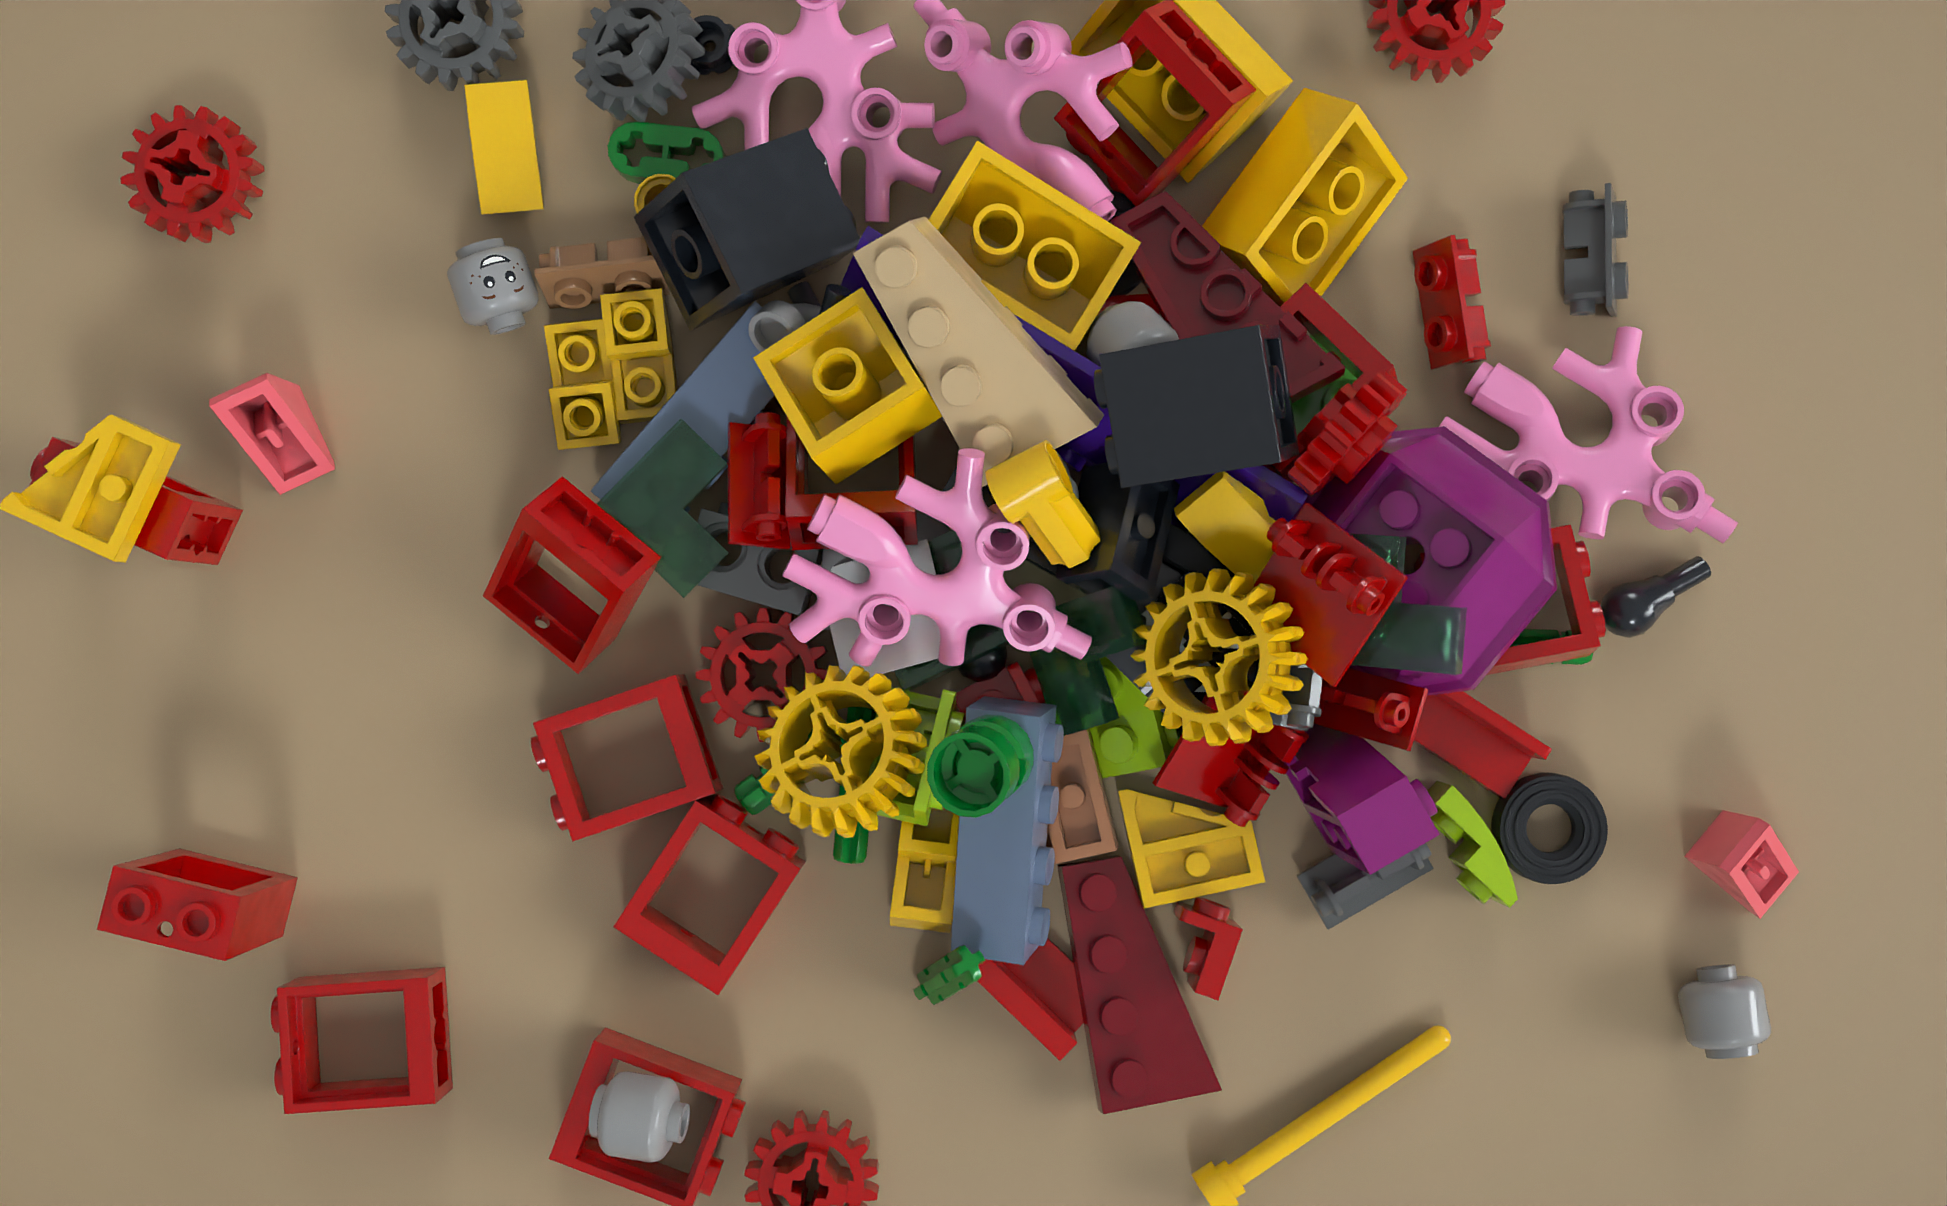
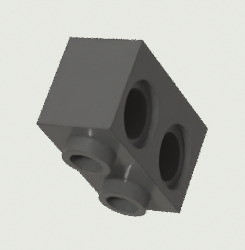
[680,502,823,616]

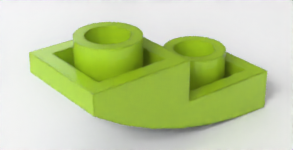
[1427,781,1518,908]

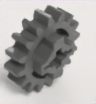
[384,0,524,91]
[572,0,705,123]

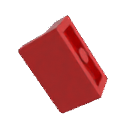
[1413,691,1552,798]
[977,937,1083,1061]

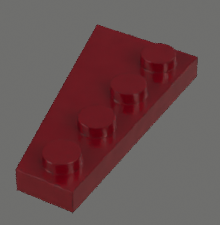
[1057,855,1222,1115]

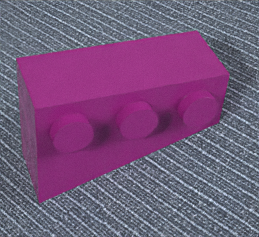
[1286,723,1440,875]

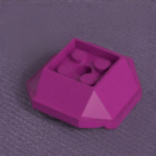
[1291,426,1557,695]

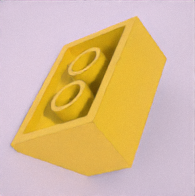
[1071,0,1293,183]
[1202,88,1408,307]
[928,141,1141,351]

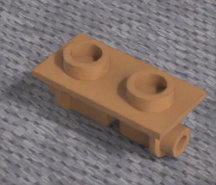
[534,236,670,309]

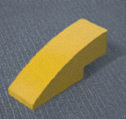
[890,808,959,933]

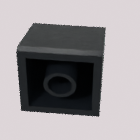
[634,128,860,331]
[1094,325,1300,488]

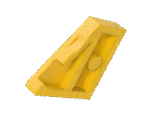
[0,414,181,563]
[1117,789,1265,909]

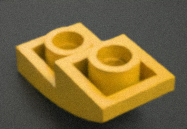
[464,79,544,215]
[600,288,678,424]
[544,318,621,450]
[1174,471,1275,583]

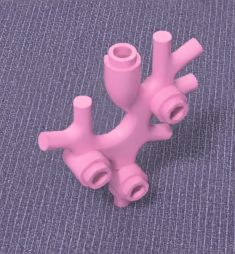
[692,0,942,223]
[914,0,1133,221]
[1439,326,1738,543]
[782,448,1092,667]

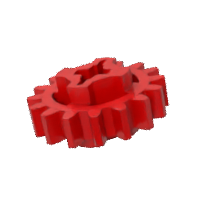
[1366,0,1505,83]
[120,105,265,243]
[1288,370,1408,497]
[696,608,828,742]
[744,1110,879,1206]

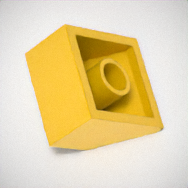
[753,287,942,484]

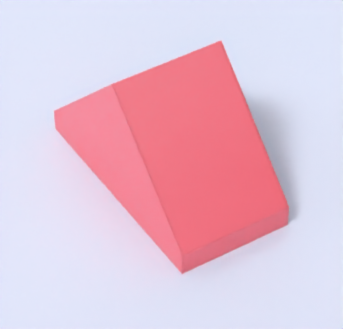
[209,373,335,495]
[1684,810,1799,919]

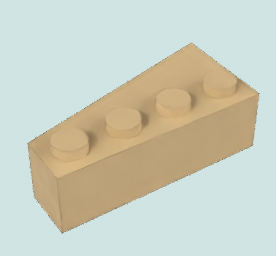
[853,216,1104,487]

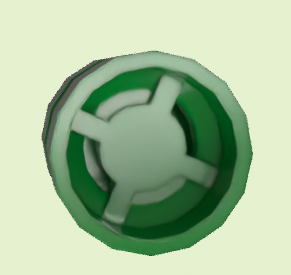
[927,714,1034,818]

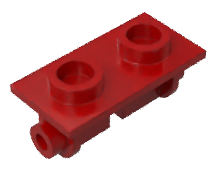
[1413,235,1491,370]
[728,412,791,550]
[1314,668,1428,751]

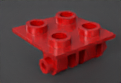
[1254,503,1408,687]
[1152,689,1309,827]

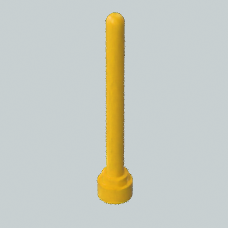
[1191,1025,1451,1206]

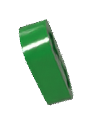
[607,122,726,184]

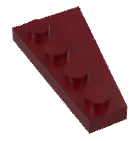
[1110,191,1346,403]

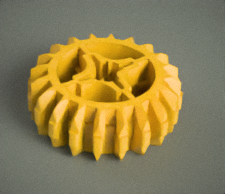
[1130,569,1308,746]
[754,665,928,838]

